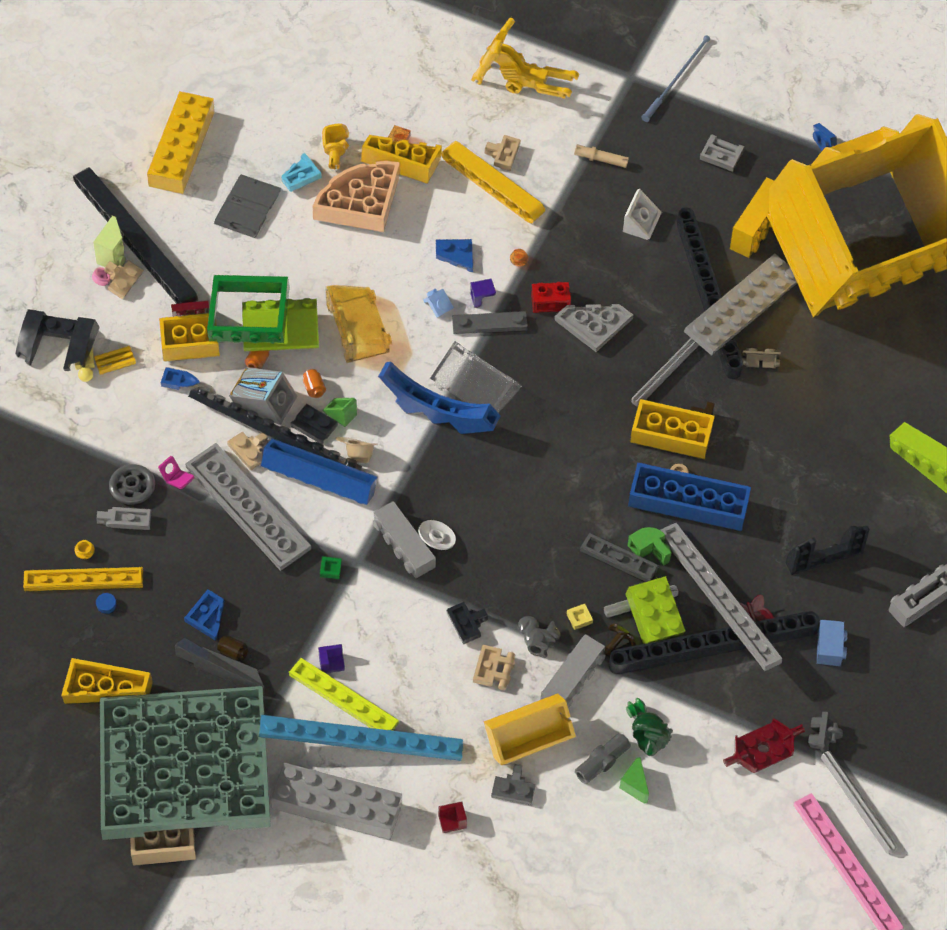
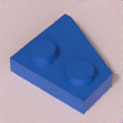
[813,123,837,151]
[436,239,473,272]
[184,589,224,641]

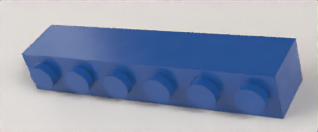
[261,439,378,505]

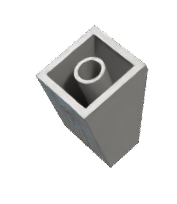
[229,367,297,425]

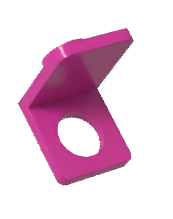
[158,456,195,489]

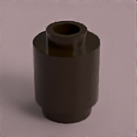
[217,636,248,662]

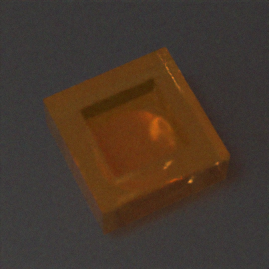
[388,125,411,141]

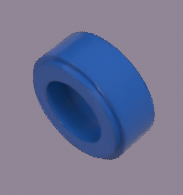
[96,593,116,614]

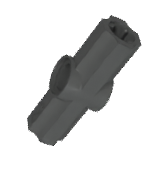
[575,733,631,784]

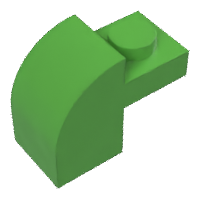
[628,527,671,566]

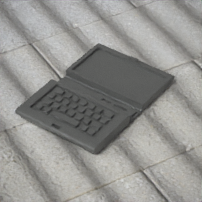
[214,174,282,238]

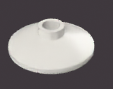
[418,520,456,550]

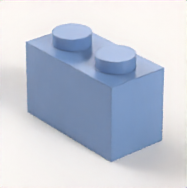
[817,620,847,666]

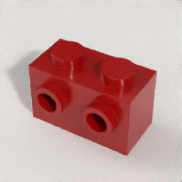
[531,282,571,313]

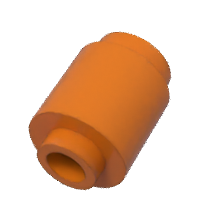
[245,350,270,369]
[303,369,326,398]

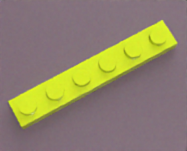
[289,658,399,731]

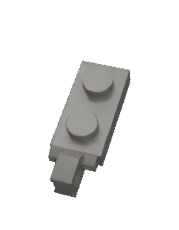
[96,507,152,530]

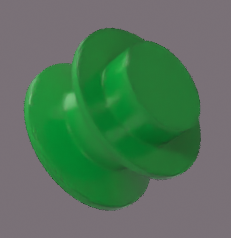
[626,698,647,719]

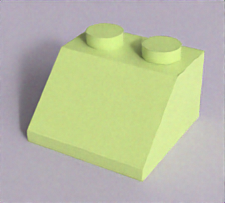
[93,216,126,267]

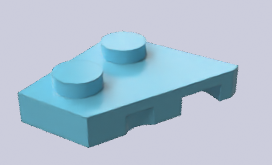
[281,153,322,192]

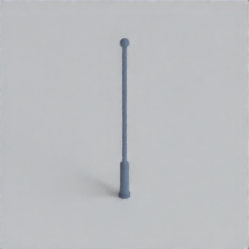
[641,35,710,122]

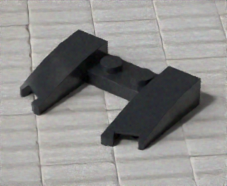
[15,309,100,371]
[785,526,870,575]

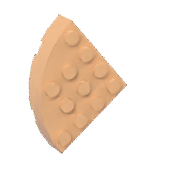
[312,161,400,232]

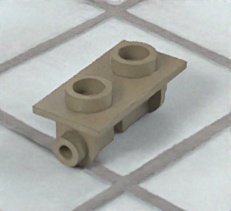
[741,348,781,369]

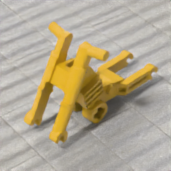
[471,18,579,99]

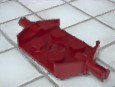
[723,718,805,773]

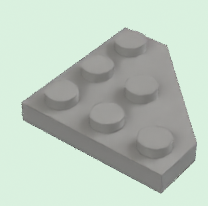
[555,304,633,352]

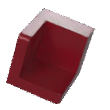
[438,801,467,833]

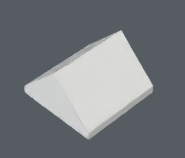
[623,189,662,240]

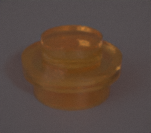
[510,249,528,266]

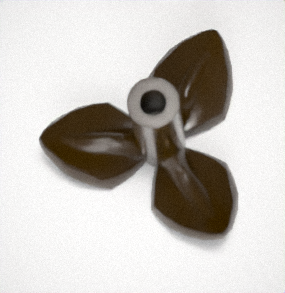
[604,624,636,656]

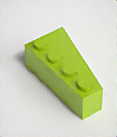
[890,422,947,493]

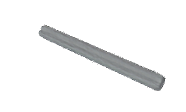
[631,338,699,407]
[821,751,897,854]

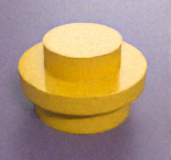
[75,540,95,559]

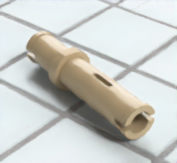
[574,144,629,168]

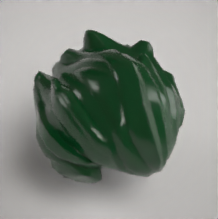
[632,712,673,756]

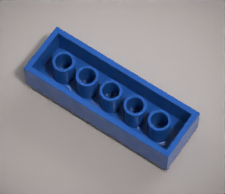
[628,463,751,531]

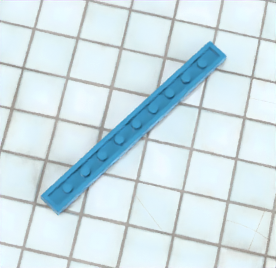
[259,715,463,761]

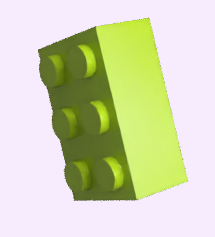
[626,576,685,644]

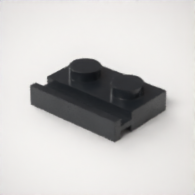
[291,404,338,444]

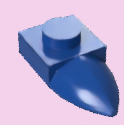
[160,367,200,390]

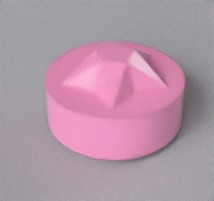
[92,267,111,286]

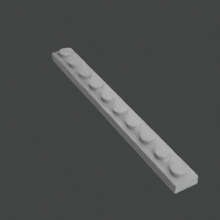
[661,523,782,671]

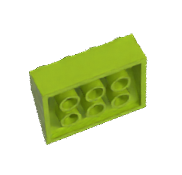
[242,298,319,351]

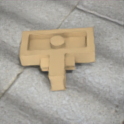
[484,135,521,171]
[104,260,144,299]
[227,431,268,470]

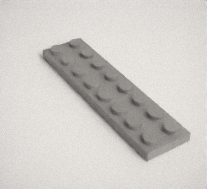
[684,254,797,355]
[185,443,311,571]

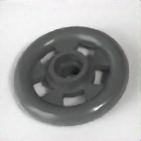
[109,464,155,505]

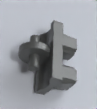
[808,712,843,754]

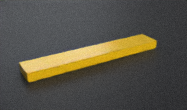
[23,567,143,591]

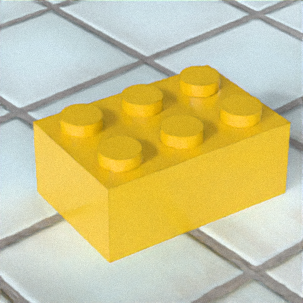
[159,313,220,361]

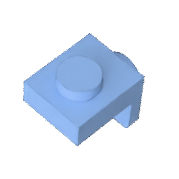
[423,288,454,317]

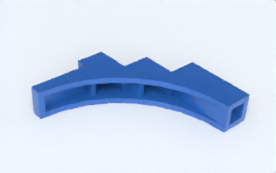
[378,362,501,434]

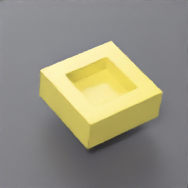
[567,604,593,630]

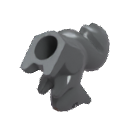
[518,616,561,658]

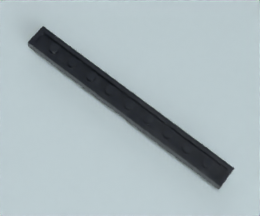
[188,387,362,471]

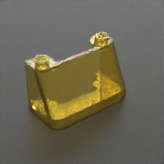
[325,285,392,363]

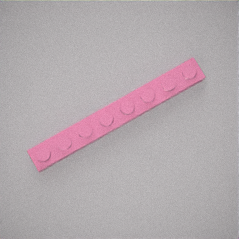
[793,793,904,930]

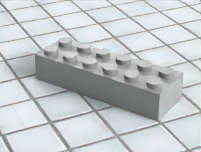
[271,762,402,840]

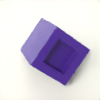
[470,278,496,308]
[318,644,345,673]

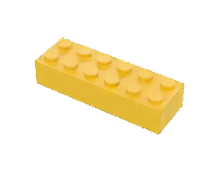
[147,91,215,194]

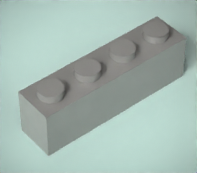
[373,501,436,578]
[540,634,606,714]

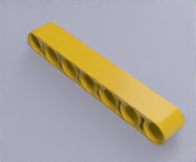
[441,141,545,223]

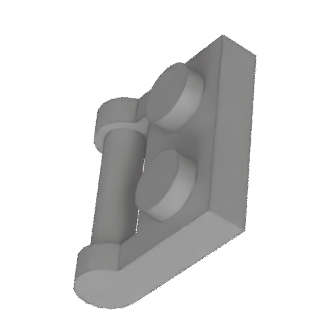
[700,134,745,172]

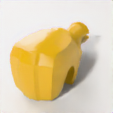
[322,124,349,170]

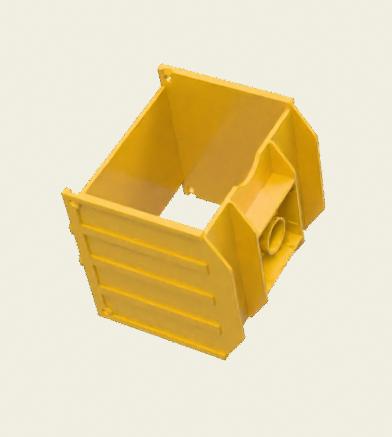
[767,114,947,317]

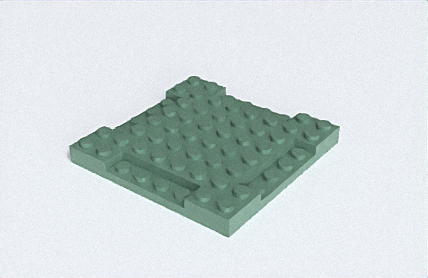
[100,686,271,840]

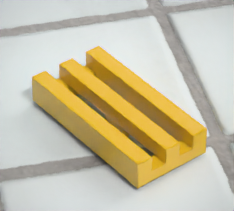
[94,346,136,375]

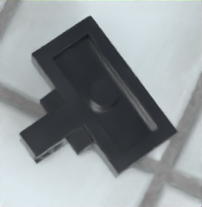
[446,602,488,645]

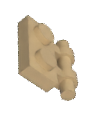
[473,645,515,690]

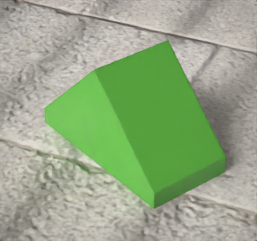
[322,398,357,427]
[619,757,649,803]

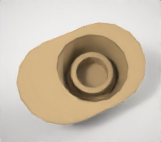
[336,437,378,463]

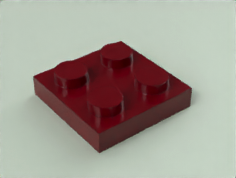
[171,300,209,317]

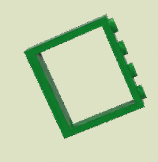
[207,275,290,344]

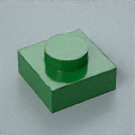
[320,556,342,579]

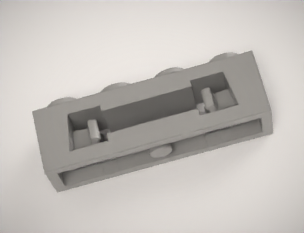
[889,564,947,627]

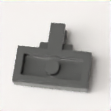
[491,764,536,805]

